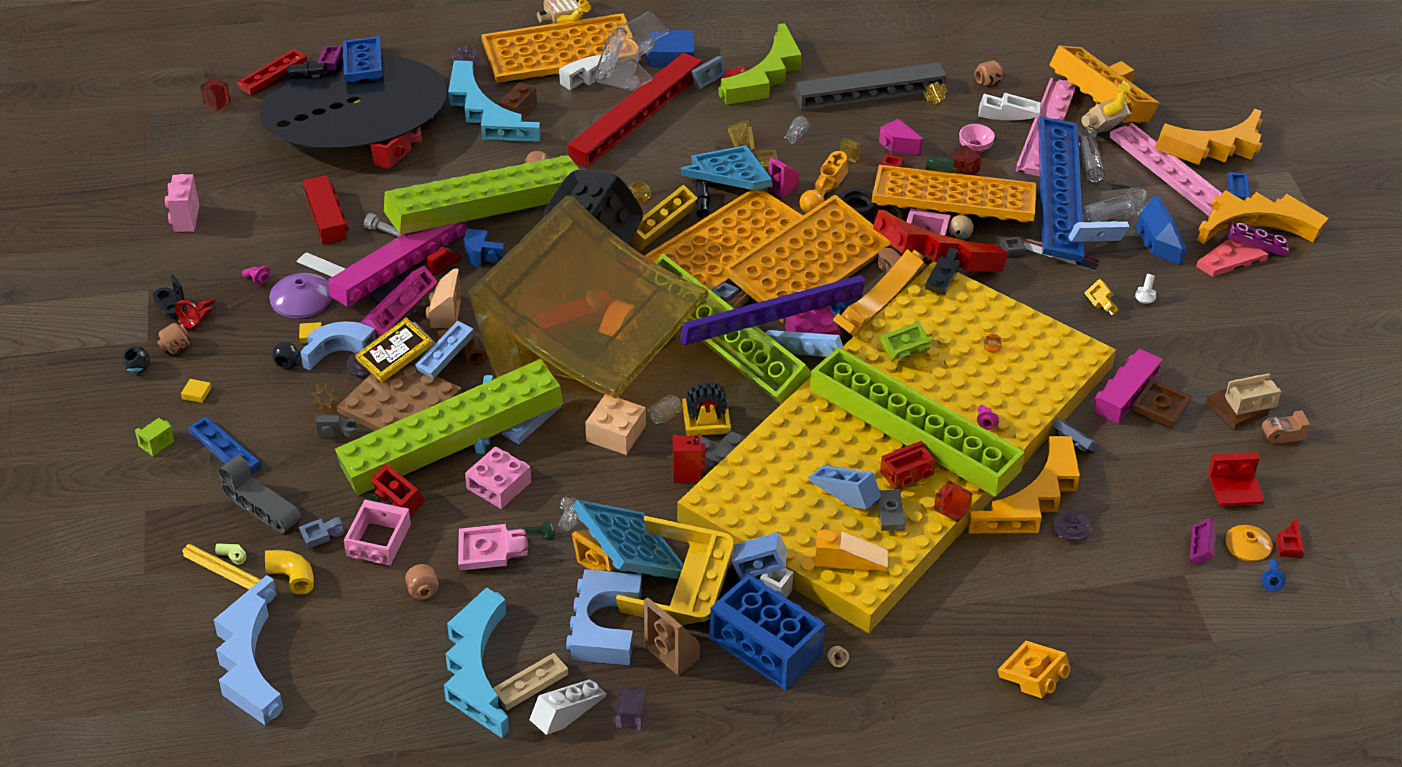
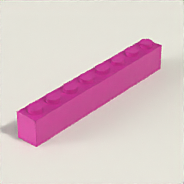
[328,221,466,307]

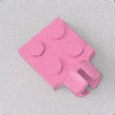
[458,524,528,571]

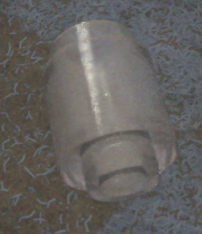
[648,394,682,424]

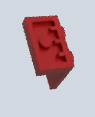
[1208,452,1264,506]

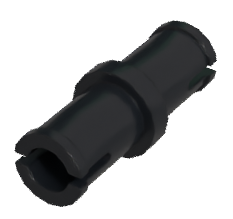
[287,62,327,77]
[695,181,710,218]

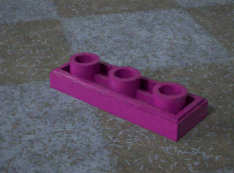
[1227,222,1289,257]

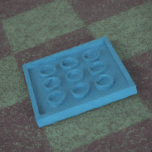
[573,500,684,579]

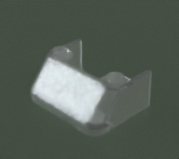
[593,10,670,92]

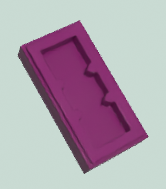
[317,46,343,70]
[1190,518,1217,565]

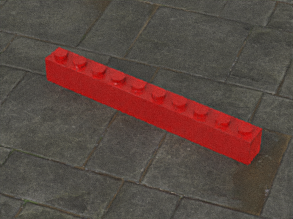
[568,53,702,169]

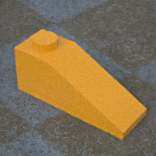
[815,529,888,571]

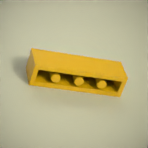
[629,185,698,253]

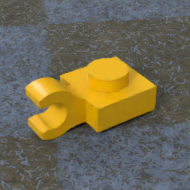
[1085,279,1119,316]

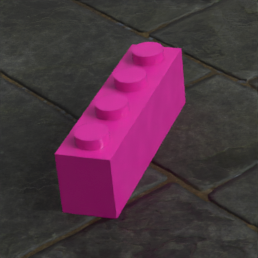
[1094,348,1163,424]

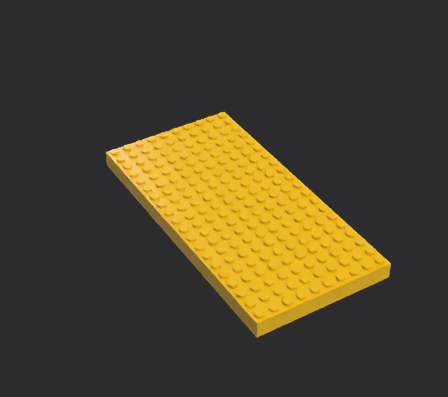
[677,262,1116,633]

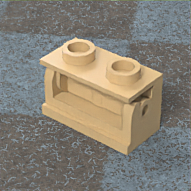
[1225,373,1281,415]

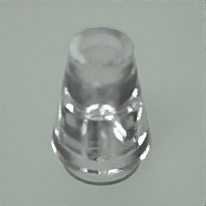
[785,116,810,144]

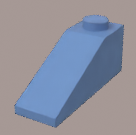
[808,465,882,509]

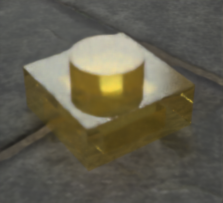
[840,137,861,163]
[756,149,778,169]

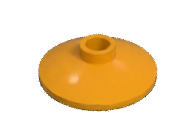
[1225,525,1273,562]

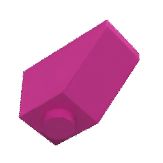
[879,119,923,155]
[768,157,799,198]

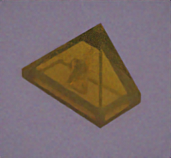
[727,119,755,150]

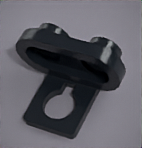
[153,274,186,319]

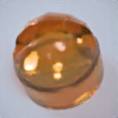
[984,333,1002,353]

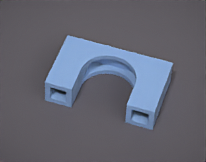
[566,569,642,666]

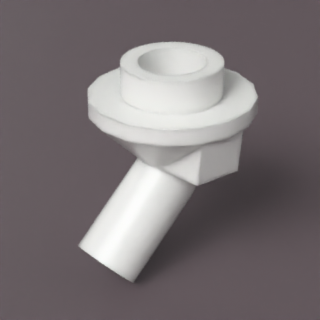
[1135,274,1156,304]

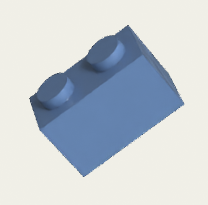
[731,532,788,580]

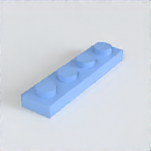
[766,330,844,357]

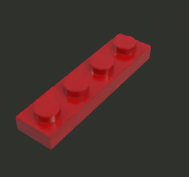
[237,49,307,95]

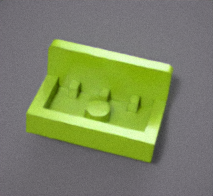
[880,322,935,361]

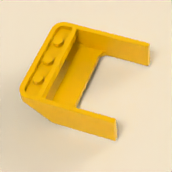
[616,516,734,625]

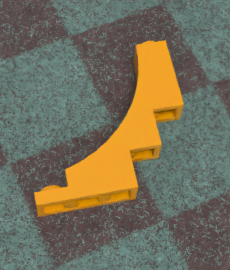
[833,249,926,336]
[968,436,1080,534]

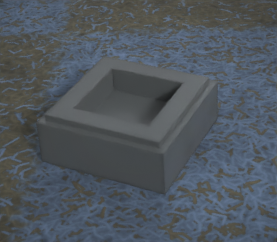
[1000,236,1026,257]

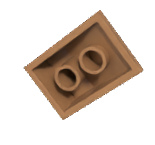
[644,597,700,676]

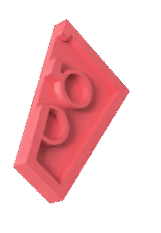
[1196,239,1268,277]

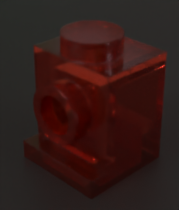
[950,145,982,175]

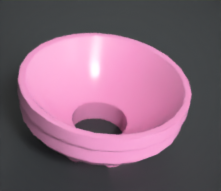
[959,124,995,153]

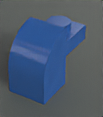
[464,229,505,267]

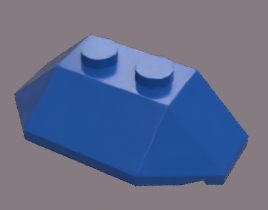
[1136,196,1186,265]

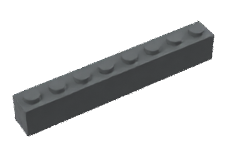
[795,62,947,111]

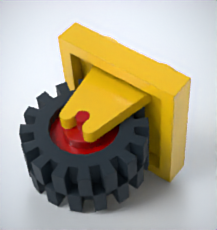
[682,381,731,436]

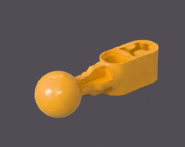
[799,151,848,213]

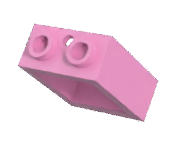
[900,208,950,259]
[344,500,411,566]

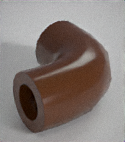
[437,329,487,365]

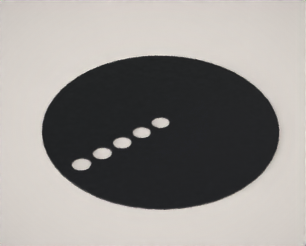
[260,56,447,149]

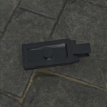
[925,248,960,295]

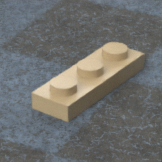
[493,653,568,711]

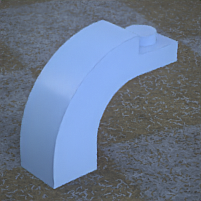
[301,322,376,370]

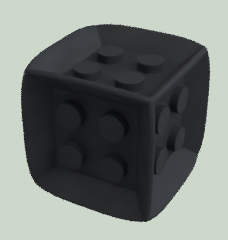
[544,169,643,260]

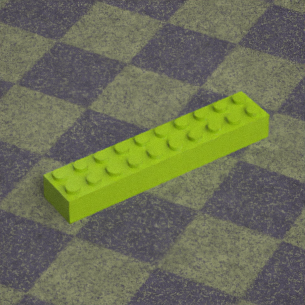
[384,155,580,235]
[635,253,811,405]
[810,347,1025,497]
[335,359,564,496]

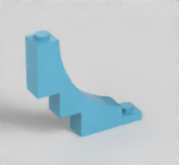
[448,60,541,142]
[444,588,509,738]

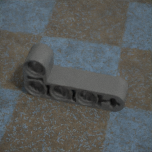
[219,455,302,534]

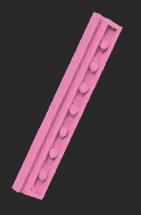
[1016,78,1077,177]
[1109,122,1222,216]

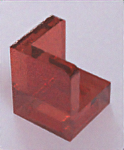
[934,480,973,522]

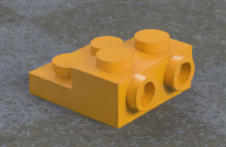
[998,641,1070,698]

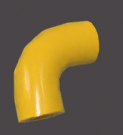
[265,550,314,595]

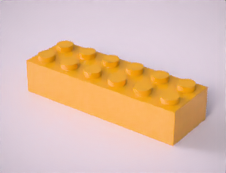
[1049,45,1160,124]

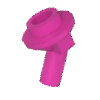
[242,266,270,285]
[977,405,1000,430]

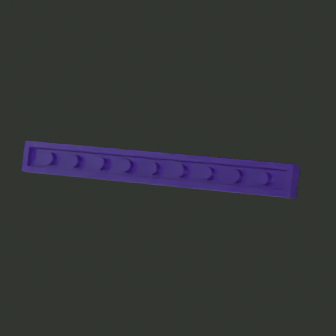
[680,275,865,345]

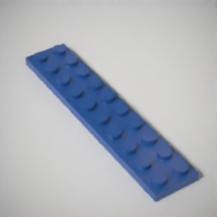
[1038,116,1084,262]

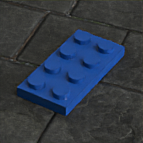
[343,36,383,82]

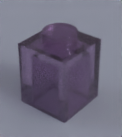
[615,687,646,730]

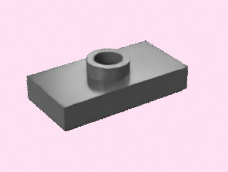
[877,490,906,531]

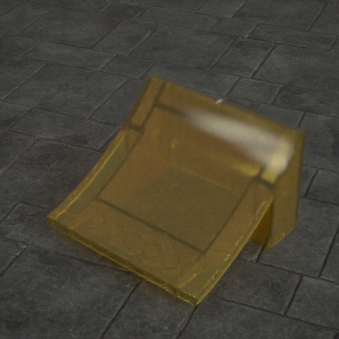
[468,195,709,399]

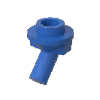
[1261,560,1286,592]

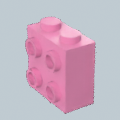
[165,174,199,232]
[465,447,531,509]

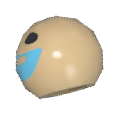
[948,215,974,240]

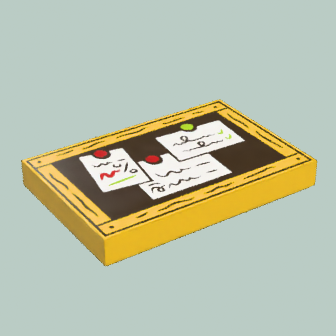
[355,318,434,383]

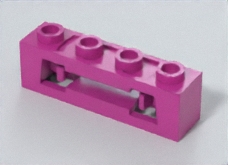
[360,266,438,338]

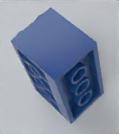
[710,574,825,691]

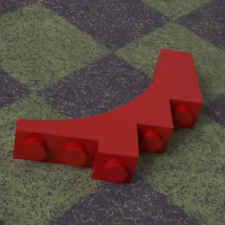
[873,210,1008,272]

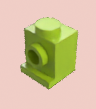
[135,418,174,456]

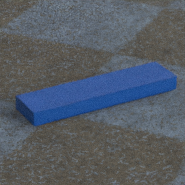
[188,416,262,474]

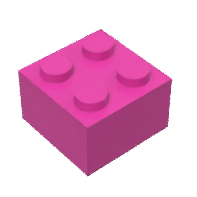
[785,306,840,356]

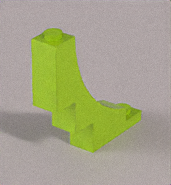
[718,23,802,105]

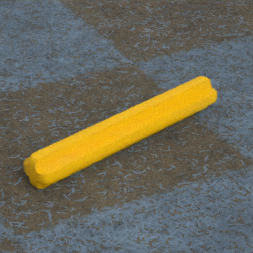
[182,544,261,590]

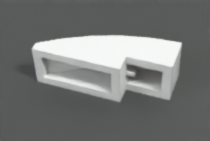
[559,53,616,90]
[978,93,1041,120]

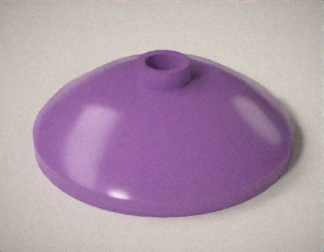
[269,273,333,319]

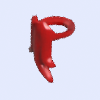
[175,298,216,330]

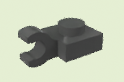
[316,415,357,438]

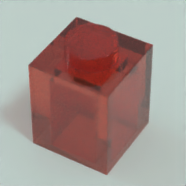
[200,77,231,111]

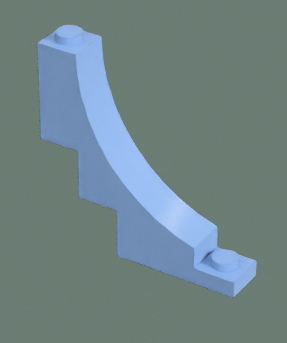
[214,575,283,725]

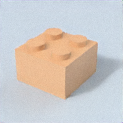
[585,394,646,455]

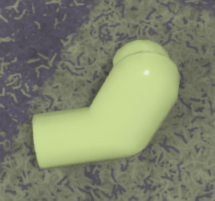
[215,544,246,564]

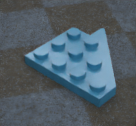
[681,145,772,190]

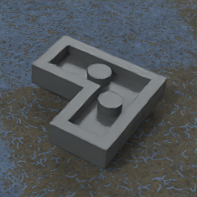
[696,430,746,467]

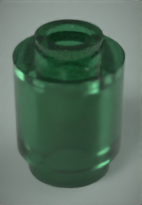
[925,155,955,173]

